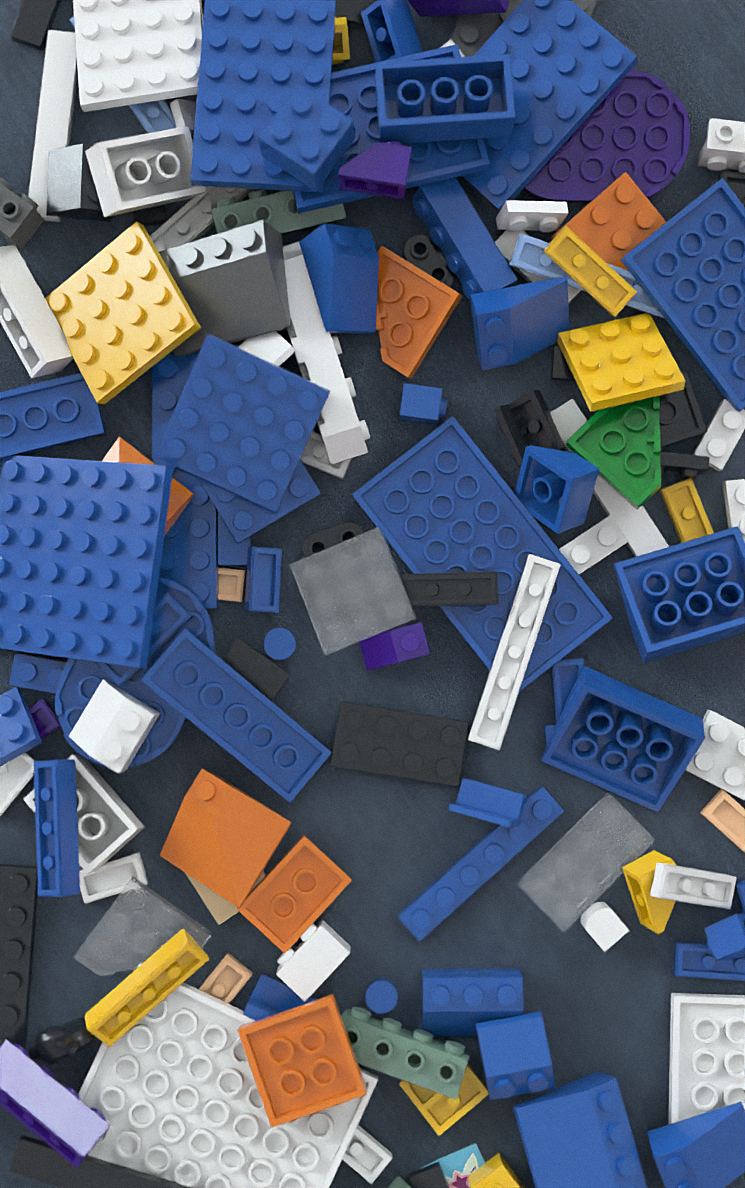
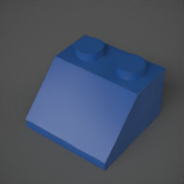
[515,445,599,534]
[476,1011,555,1100]

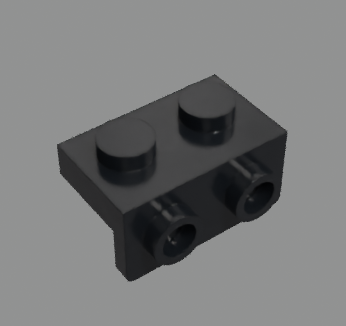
[495,389,565,467]

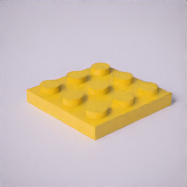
[557,313,685,412]

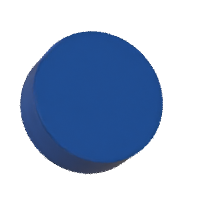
[264,628,296,660]
[365,978,398,1014]

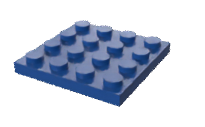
[155,334,330,512]

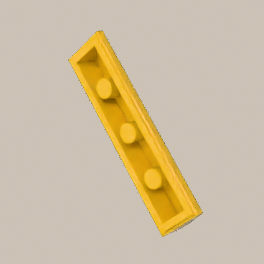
[85,929,209,1047]

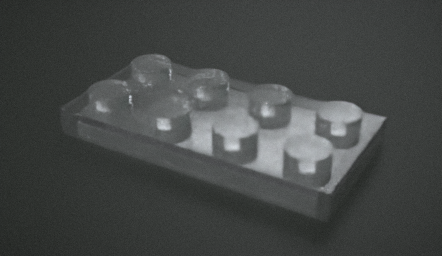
[517,792,655,932]

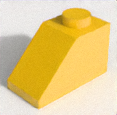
[622,850,677,934]

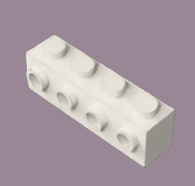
[0,245,73,379]

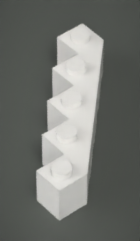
[283,241,370,464]

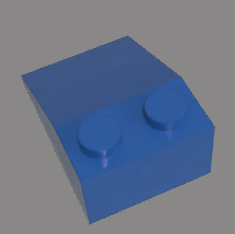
[299,223,379,335]
[470,276,570,370]
[647,1101,745,1188]

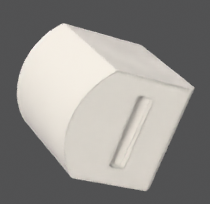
[580,902,629,952]

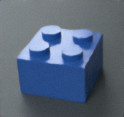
[258,84,355,191]

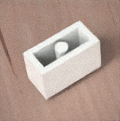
[276,919,351,1002]

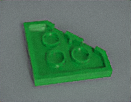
[566,396,661,510]

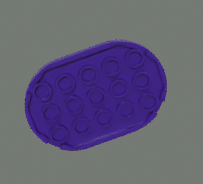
[522,70,690,203]

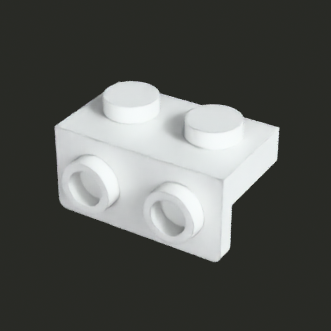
[698,118,745,173]

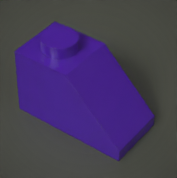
[338,141,411,199]
[359,622,430,670]

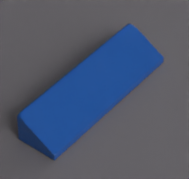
[34,759,80,897]

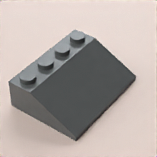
[159,220,291,357]

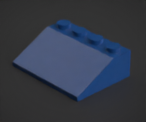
[614,526,745,663]
[541,666,705,812]
[513,1071,647,1188]

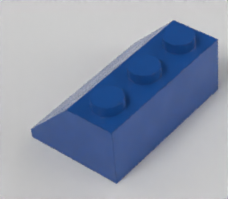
[422,968,523,1036]

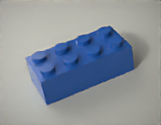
[375,54,515,144]

